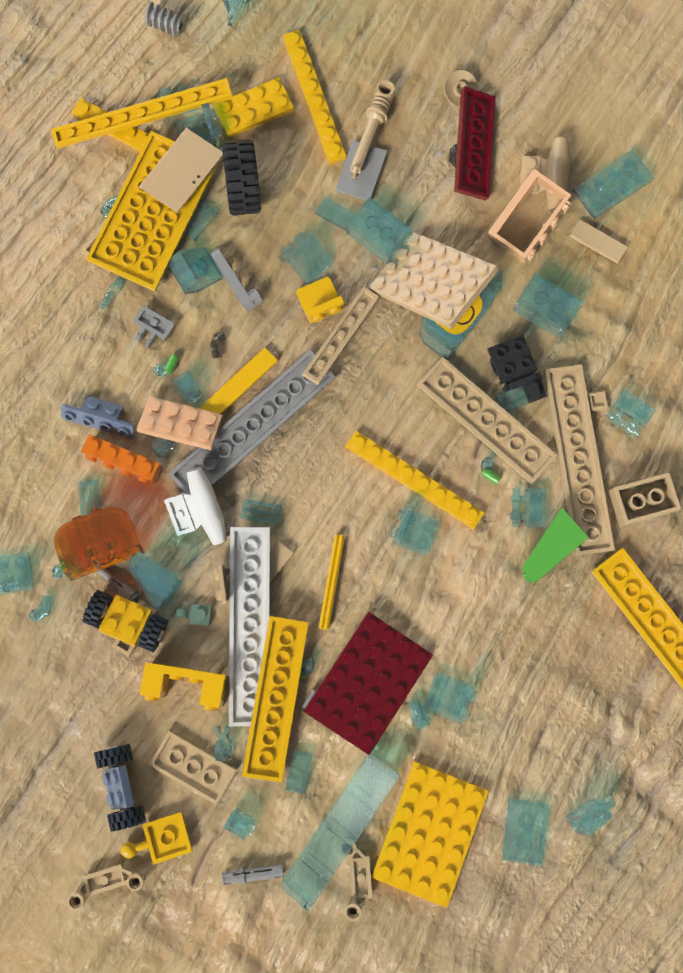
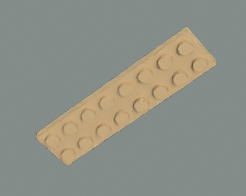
[417,357,557,484]

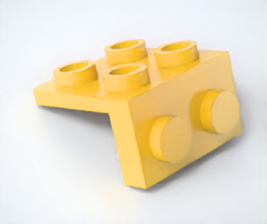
[296,277,344,324]

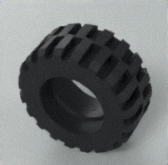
[221,140,261,216]

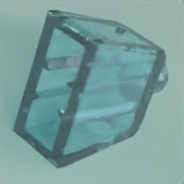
[566,795,616,836]

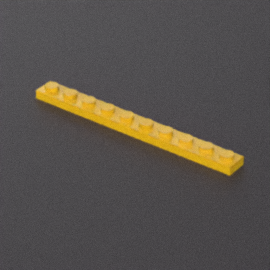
[51,78,233,149]

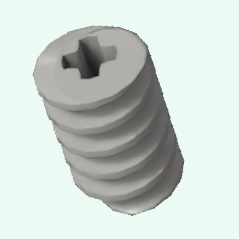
[145,2,186,37]

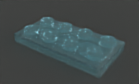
[572,150,654,220]

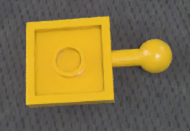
[121,811,193,864]

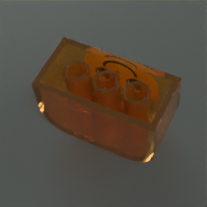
[54,507,145,581]

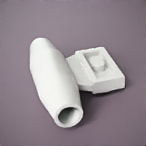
[164,467,228,545]

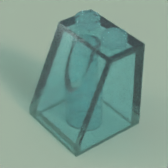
[128,551,184,612]

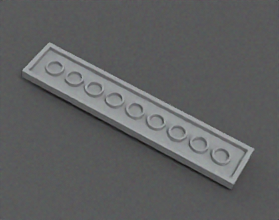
[168,350,336,494]

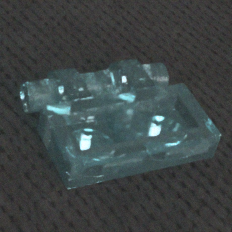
[605,389,656,437]
[510,488,546,528]

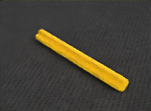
[319,534,345,630]

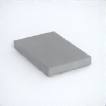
[335,140,387,202]

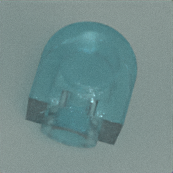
[152,437,176,458]

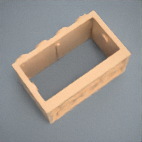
[488,169,571,263]

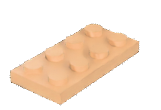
[137,396,222,450]

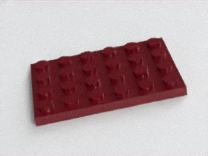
[303,611,433,755]

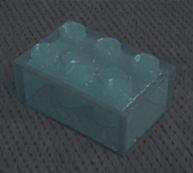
[346,197,413,264]
[513,273,584,339]

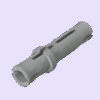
[222,864,284,886]

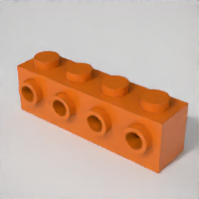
[81,434,163,485]

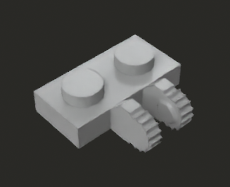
[133,305,176,348]

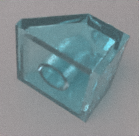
[168,247,223,294]

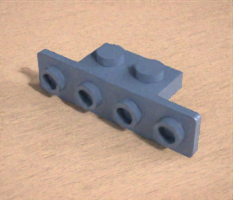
[61,396,135,439]

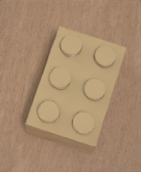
[608,473,681,528]

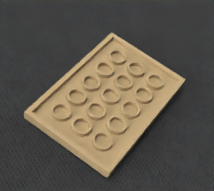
[368,232,499,329]

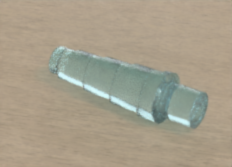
[99,278,123,310]

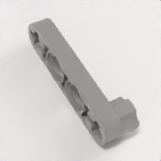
[209,248,263,312]

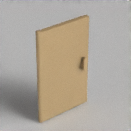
[139,128,223,213]

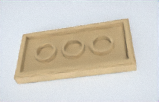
[149,730,238,805]

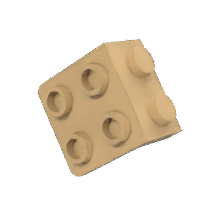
[213,564,230,605]

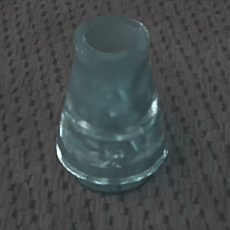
[408,699,431,730]

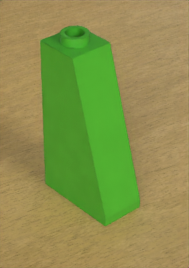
[522,508,589,584]

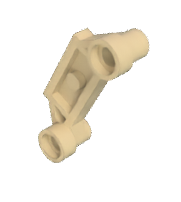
[340,839,372,921]
[67,863,144,911]

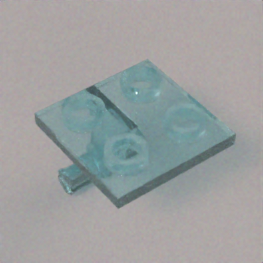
[0,552,34,596]

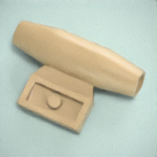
[520,137,570,213]

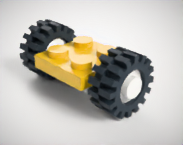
[82,590,168,653]

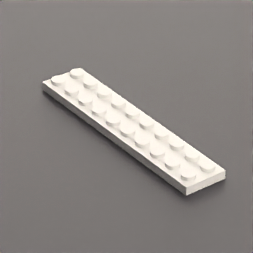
[228,527,270,726]

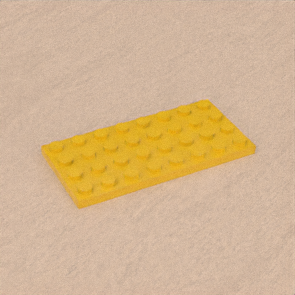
[86,131,218,292]

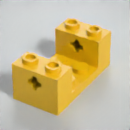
[139,662,229,711]

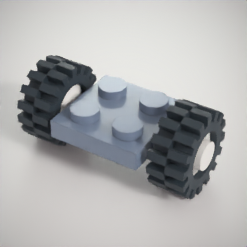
[94,743,147,832]

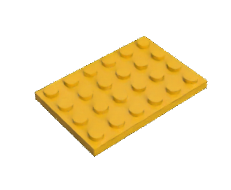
[371,761,489,908]

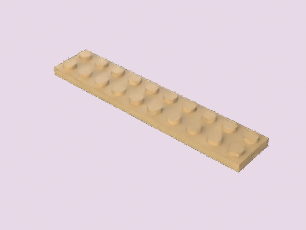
[544,364,615,556]

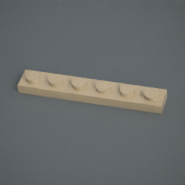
[302,287,379,386]

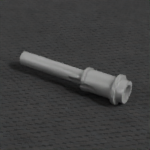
[88,559,140,602]

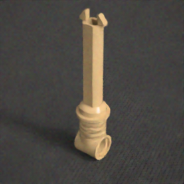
[350,80,395,179]

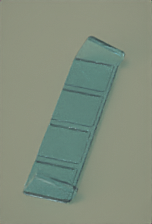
[280,754,400,911]

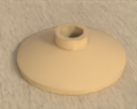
[444,70,479,107]

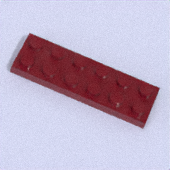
[454,86,496,201]

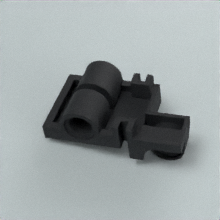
[487,335,547,403]

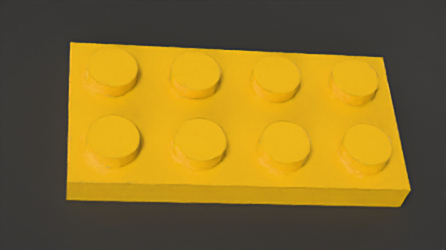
[213,77,294,138]

